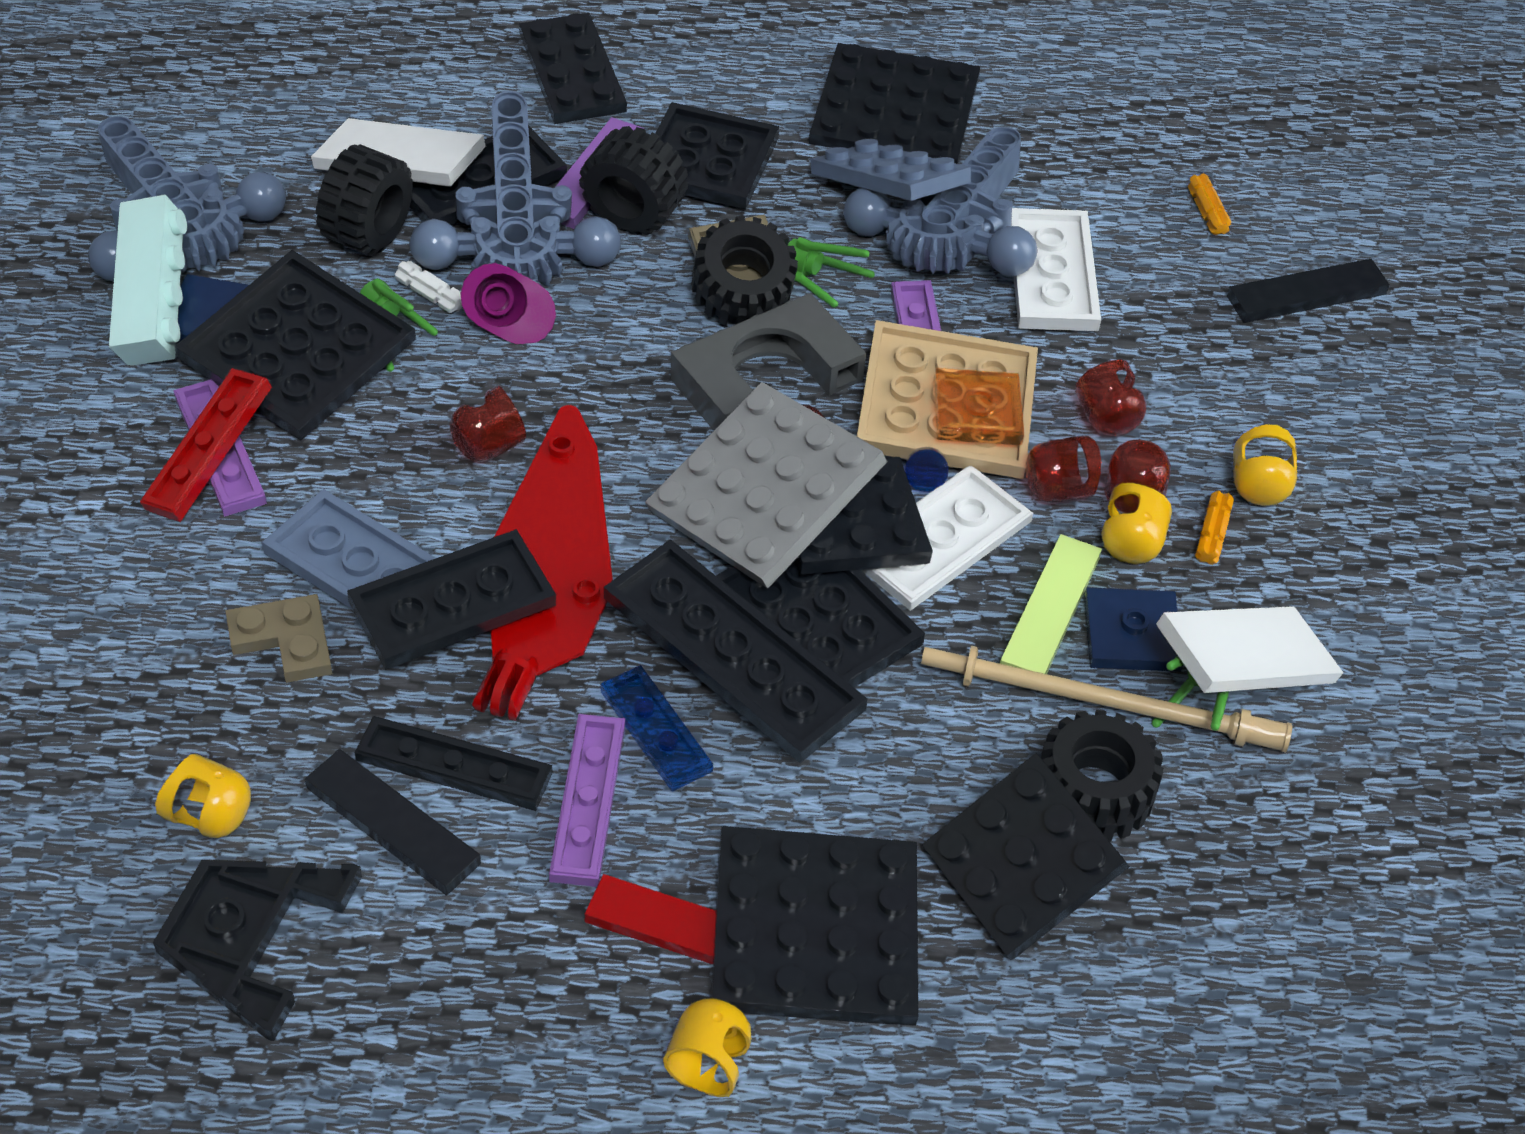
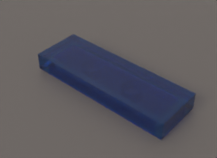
[600,665,713,792]

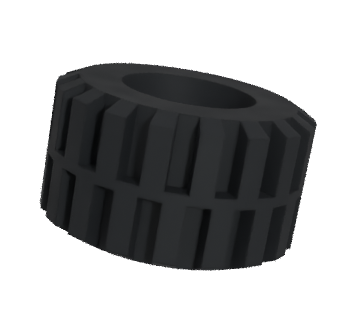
[579,126,689,235]
[316,144,413,256]
[691,216,798,326]
[1041,710,1164,842]

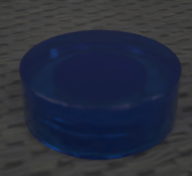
[905,447,948,492]

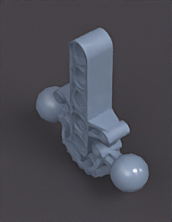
[409,91,622,286]
[88,116,286,282]
[843,127,1038,276]

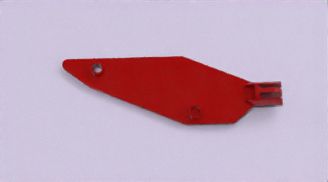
[472,405,613,721]

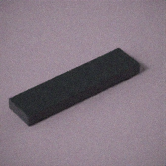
[1227,258,1390,323]
[354,716,553,811]
[305,748,481,896]

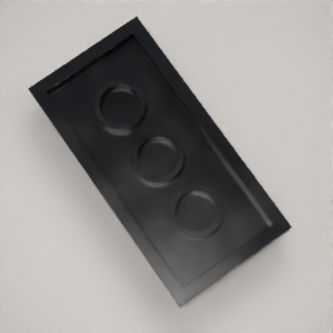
[519,13,627,124]
[410,125,567,225]
[347,529,556,670]

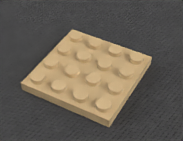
[857,320,1038,479]

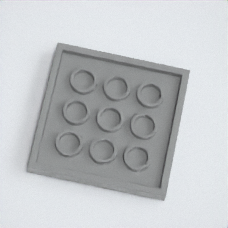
[645,382,887,589]

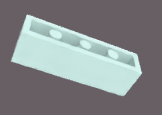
[109,195,187,365]

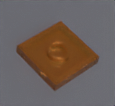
[934,368,1024,445]

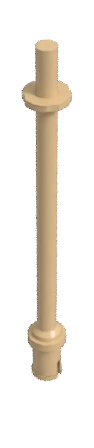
[921,646,1292,753]

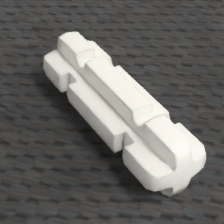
[395,261,462,313]

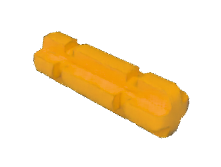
[1188,173,1232,235]
[1195,490,1234,565]

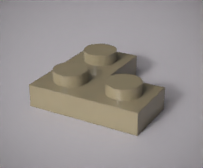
[225,594,333,683]

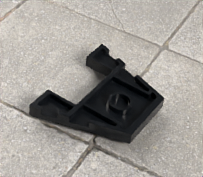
[153,860,362,1041]

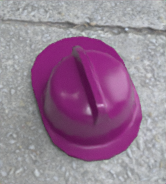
[460,263,556,344]

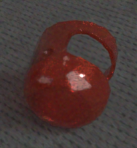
[1075,359,1147,437]
[449,385,526,462]
[1025,435,1102,503]
[1104,439,1171,514]

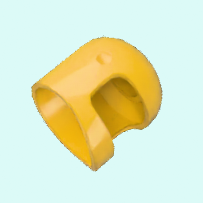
[1233,424,1297,506]
[1101,483,1172,564]
[155,754,251,838]
[663,998,752,1097]

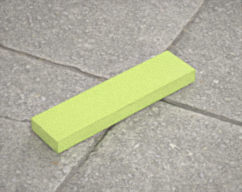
[1000,534,1102,674]

